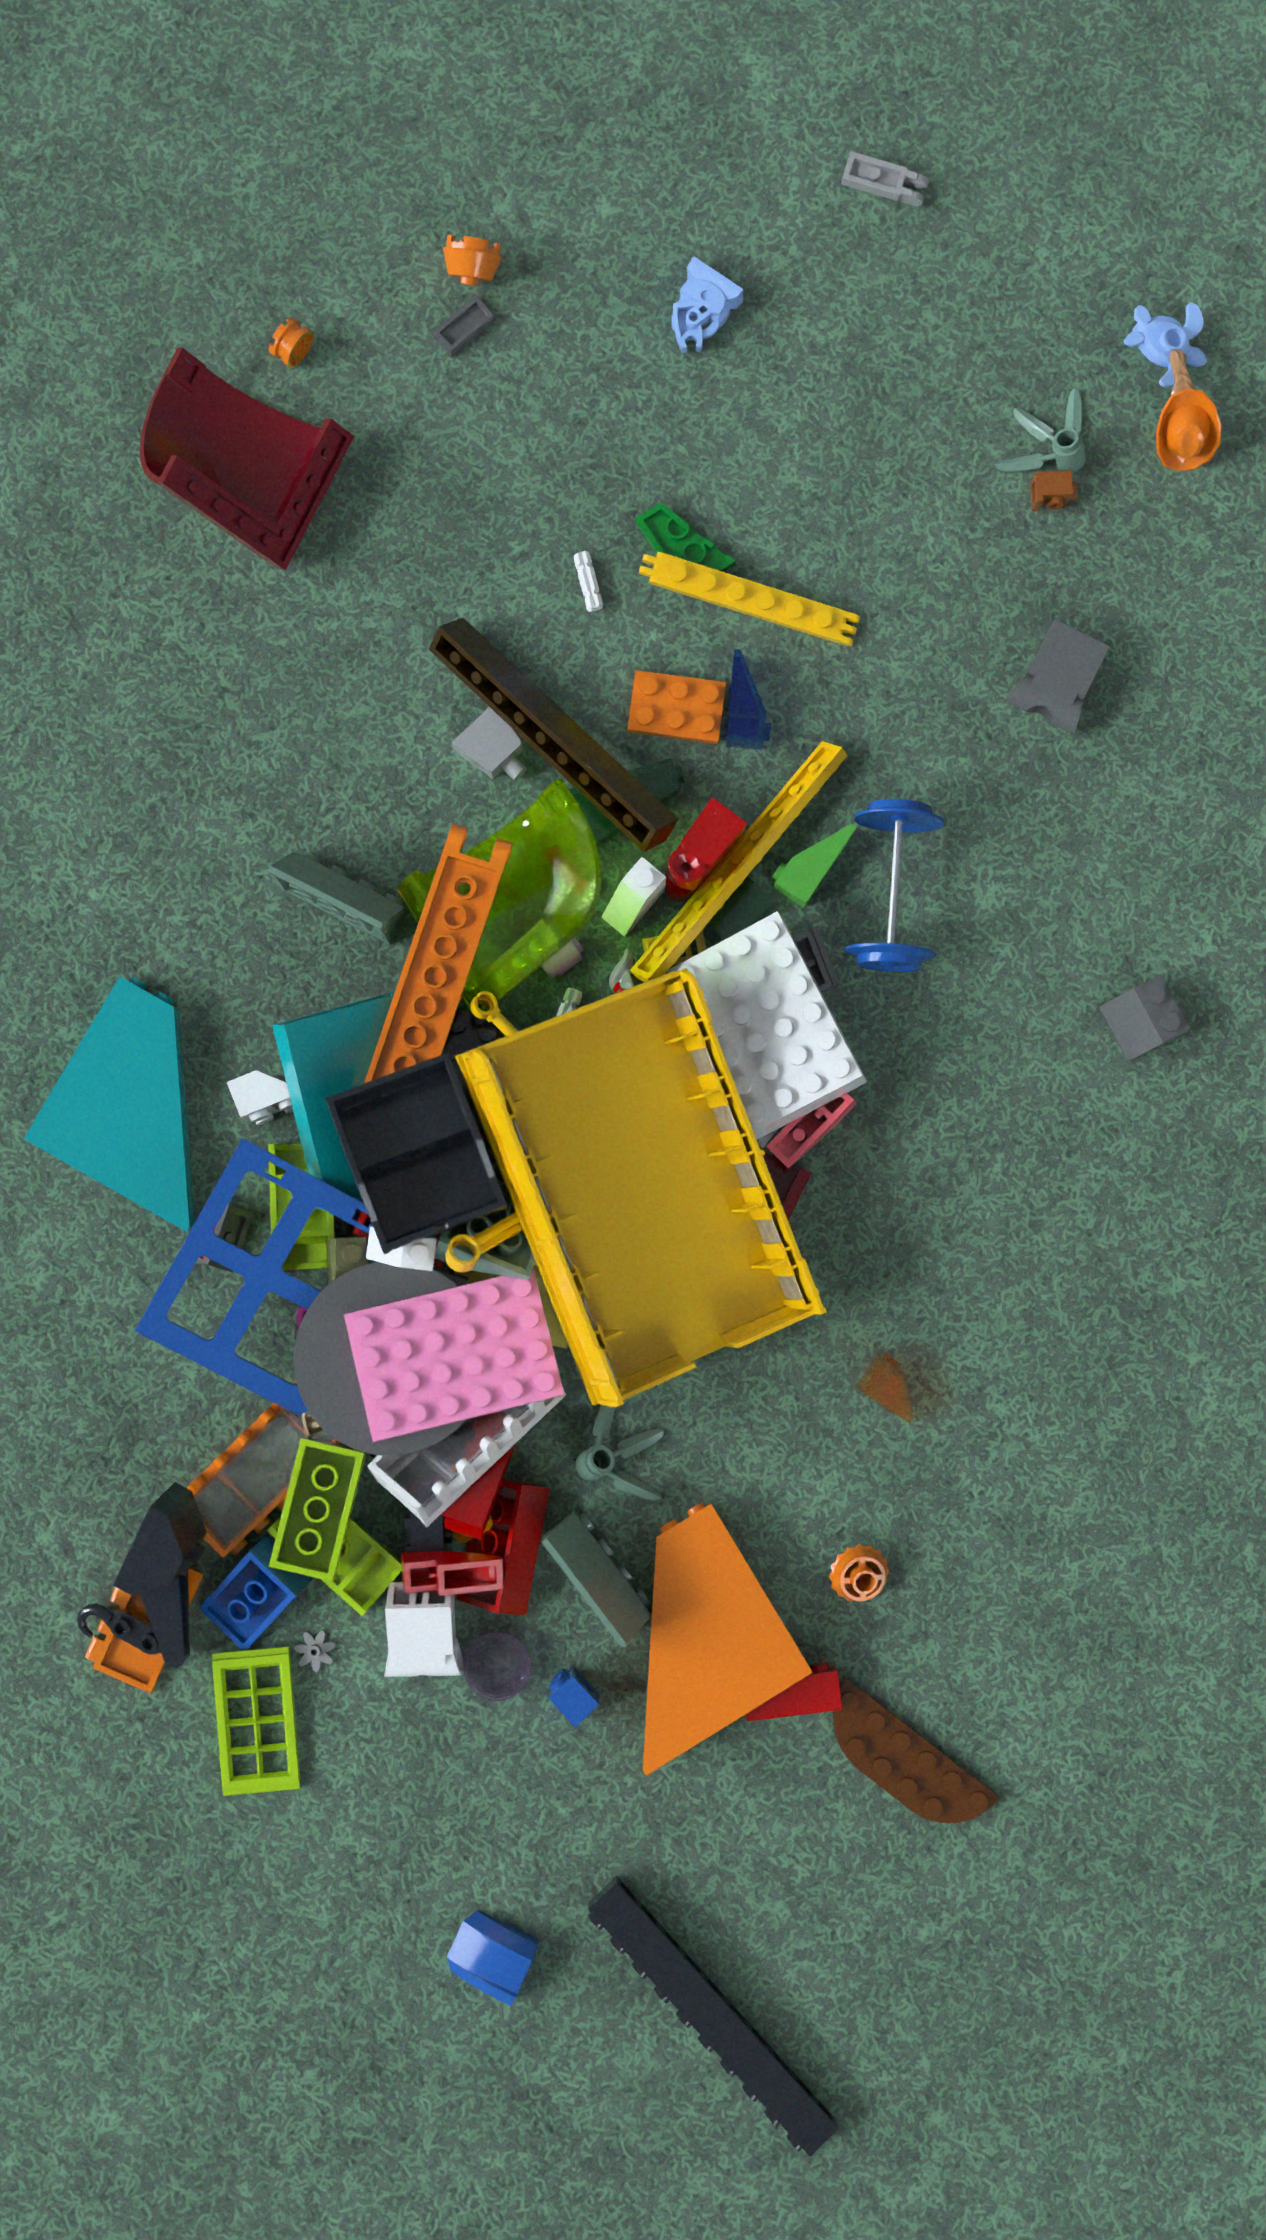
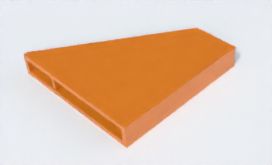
[643,1502,813,1776]

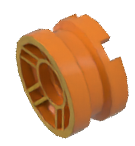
[269,317,314,368]

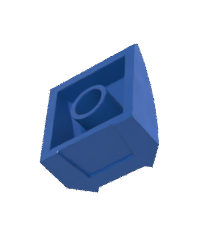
[447,1911,539,2006]

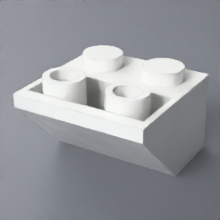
[227,1070,293,1125]

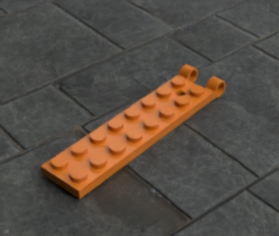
[364,823,513,1084]

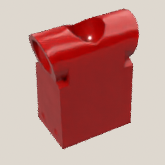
[665,797,747,901]

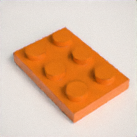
[627,670,726,744]

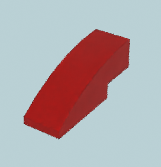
[401,1551,503,1596]

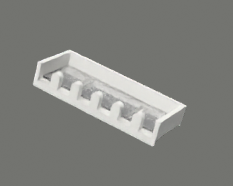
[368,1386,566,1527]

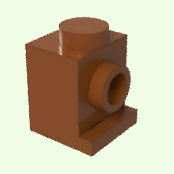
[1030,470,1078,512]

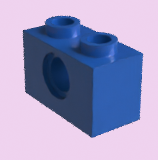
[548,1667,600,1728]

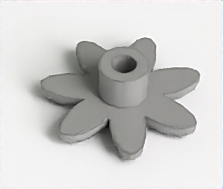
[294,1630,336,1672]

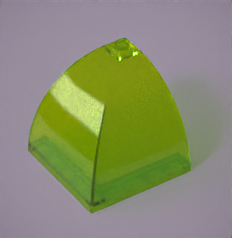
[396,778,601,1012]

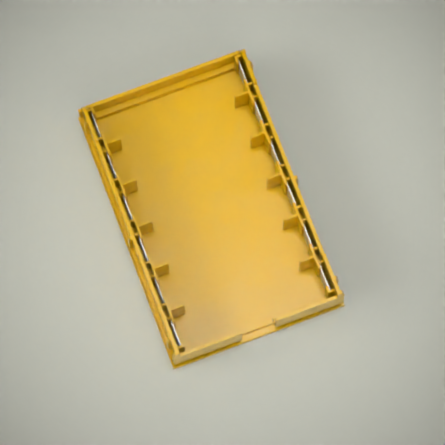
[455,968,827,1407]

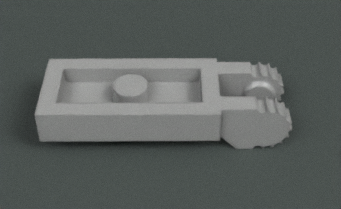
[841,151,929,207]

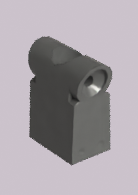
[1005,619,1110,734]

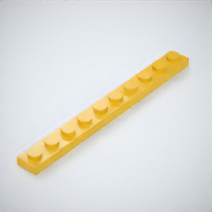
[630,741,848,982]

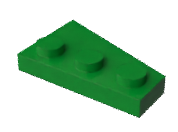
[635,502,736,597]

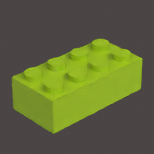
[269,1437,367,1581]

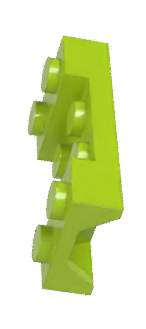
[268,1144,338,1270]
[267,1517,402,1616]

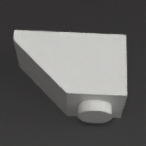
[366,1226,437,1271]

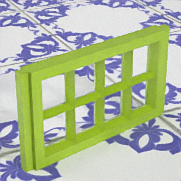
[212,1646,301,1796]

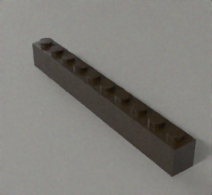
[429,618,679,852]

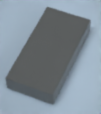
[431,294,497,357]

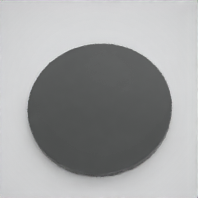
[294,1262,467,1456]

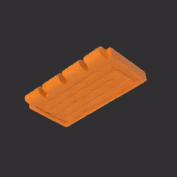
[85,1567,205,1694]

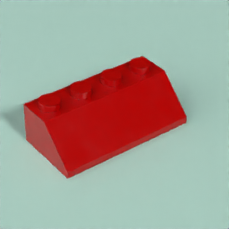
[456,1478,550,1615]

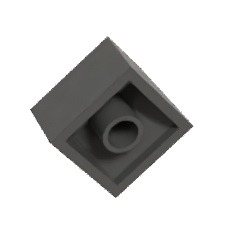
[1099,974,1190,1062]

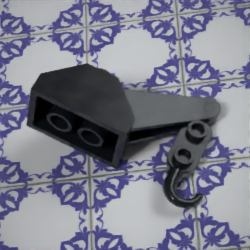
[77,1482,207,1668]

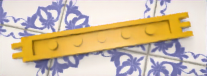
[638,552,860,647]

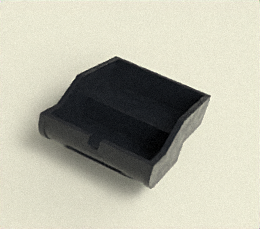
[325,1053,507,1255]

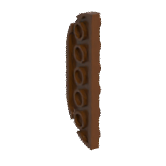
[833,1677,999,1823]

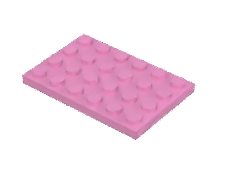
[344,1268,564,1442]

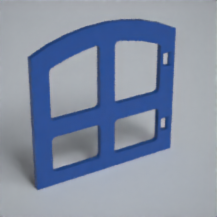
[135,1138,378,1416]

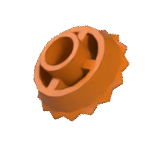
[829,1544,889,1602]

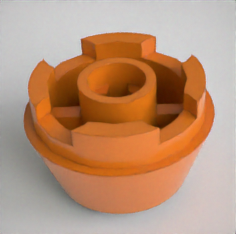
[443,235,503,286]

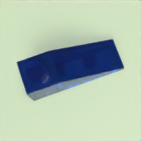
[725,649,771,750]

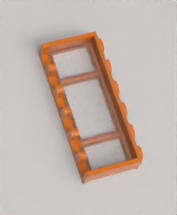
[187,1382,341,1558]

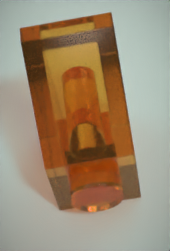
[854,1354,913,1423]

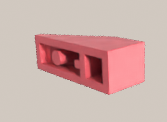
[766,1093,857,1168]

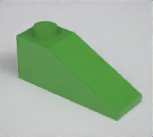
[772,824,857,909]

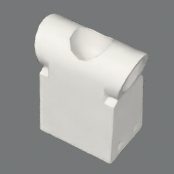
[384,1582,464,1677]

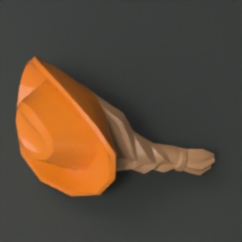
[1156,349,1222,471]

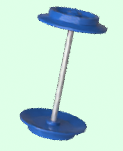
[844,799,945,972]

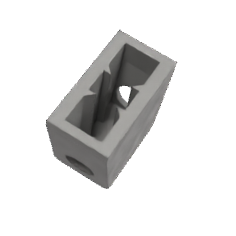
[452,707,527,781]

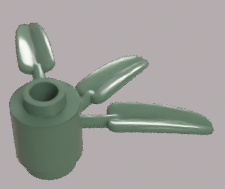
[995,388,1087,472]
[575,1405,664,1501]

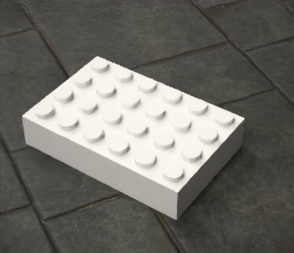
[667,911,867,1140]

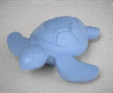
[1124,303,1207,388]

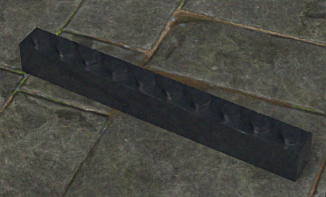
[588,1876,839,2157]

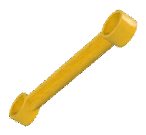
[445,1212,523,1272]

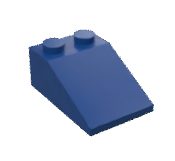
[199,1534,313,1650]

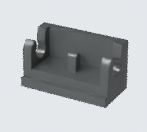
[792,926,839,994]

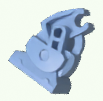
[672,256,743,353]

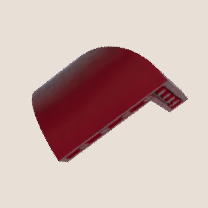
[140,348,354,570]

